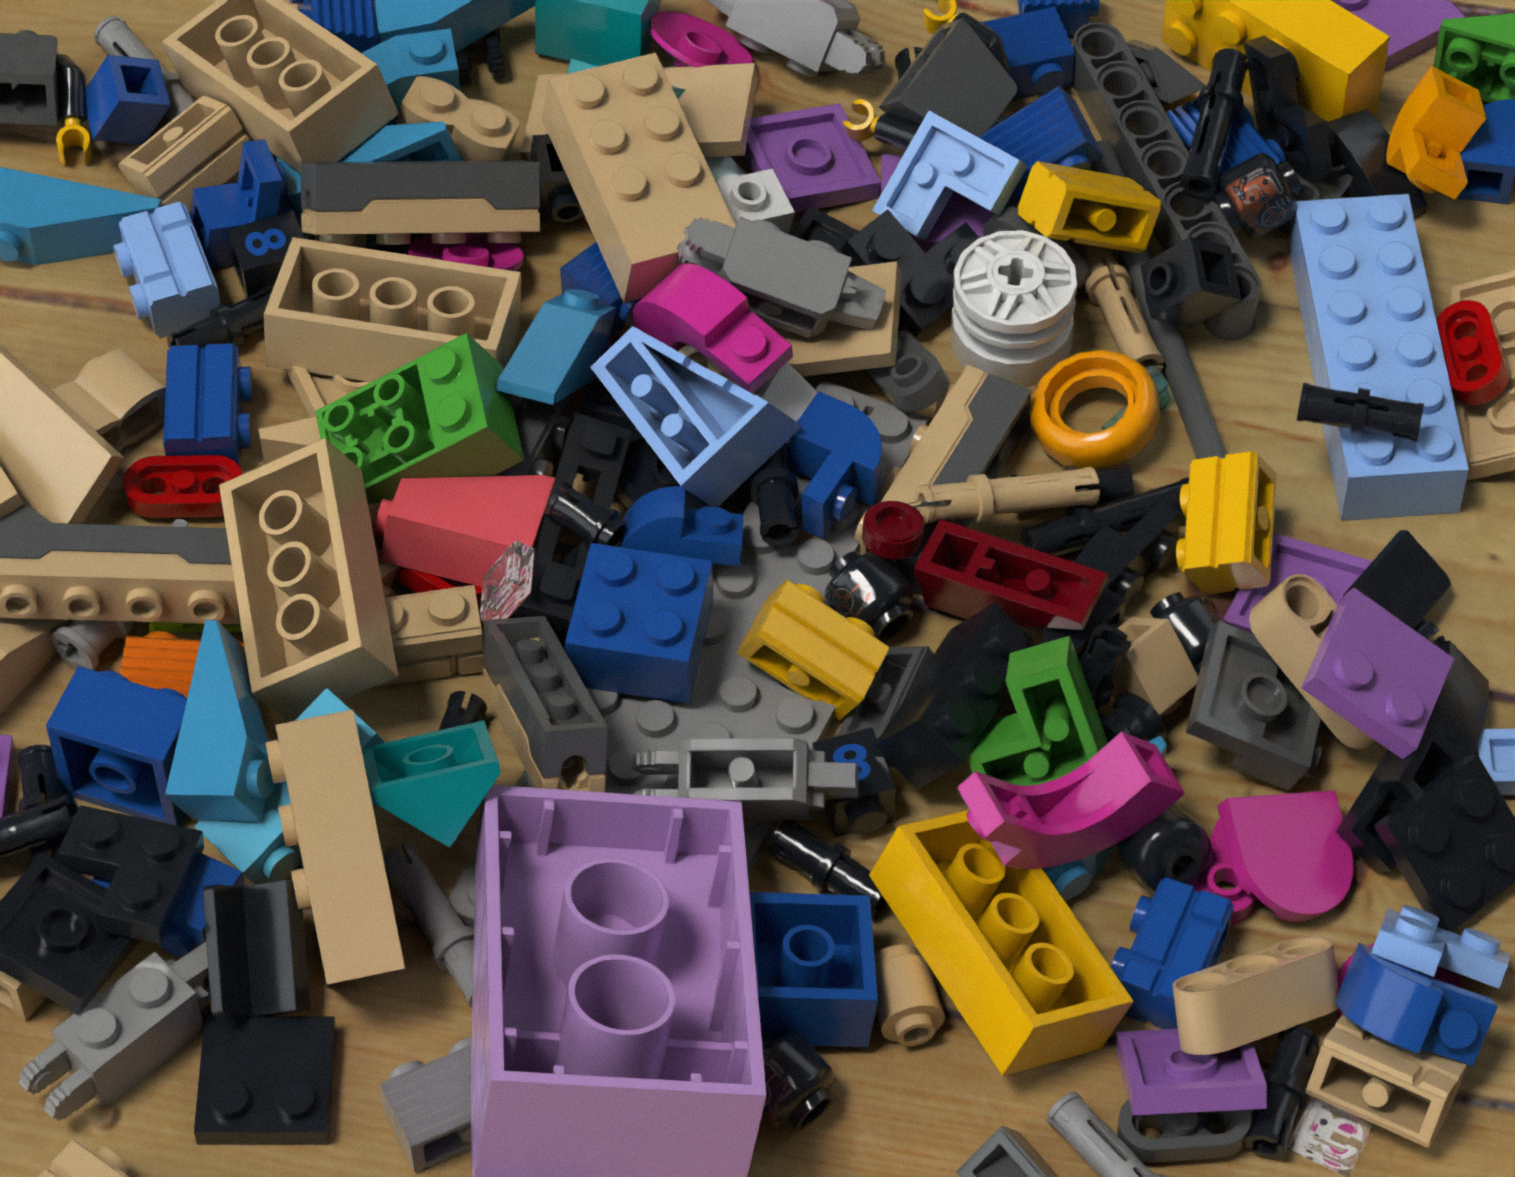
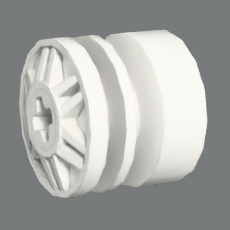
[951,230,1077,387]

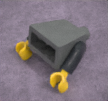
[842,0,1018,151]
[0,30,92,165]

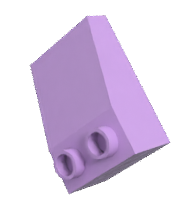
[471,785,766,1177]

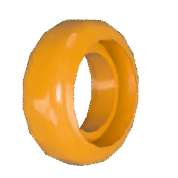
[1031,350,1160,470]

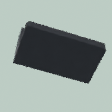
[203,880,310,1017]

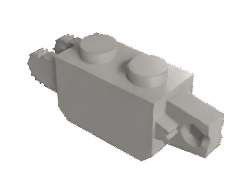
[706,0,886,77]
[677,217,886,338]
[631,738,859,820]
[18,942,211,1121]

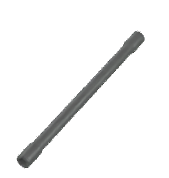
[1090,140,1227,459]

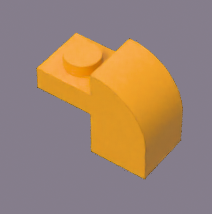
[1386,66,1486,200]

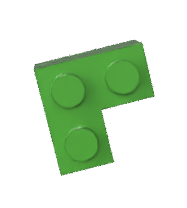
[967,636,1108,786]

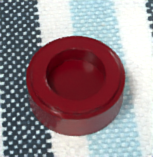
[862,501,925,559]

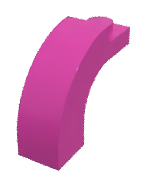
[633,263,793,394]
[957,732,1185,869]

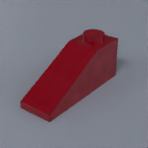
[914,519,1108,630]

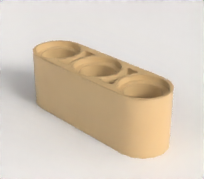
[1249,574,1376,749]
[1172,937,1339,1055]

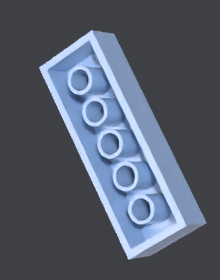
[1288,194,1469,521]

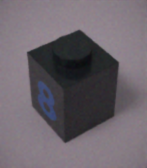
[227,211,316,298]
[812,727,896,837]

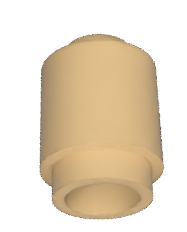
[874,944,945,1046]

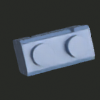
[113,201,220,338]

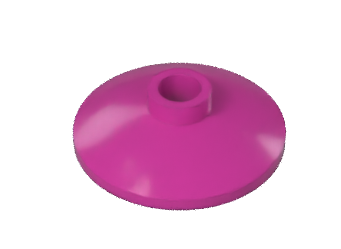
[649,11,753,68]
[408,233,524,271]

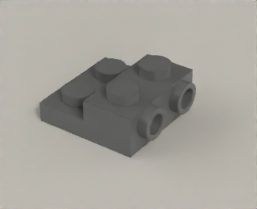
[1186,620,1324,791]

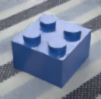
[565,543,713,704]
[46,666,187,826]
[749,892,878,1047]

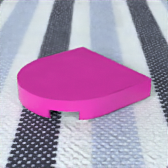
[1217,790,1354,922]

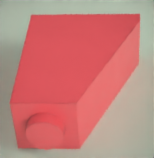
[374,475,555,595]

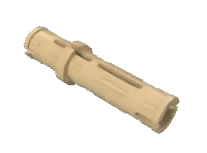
[1074,243,1164,378]
[915,466,1100,524]

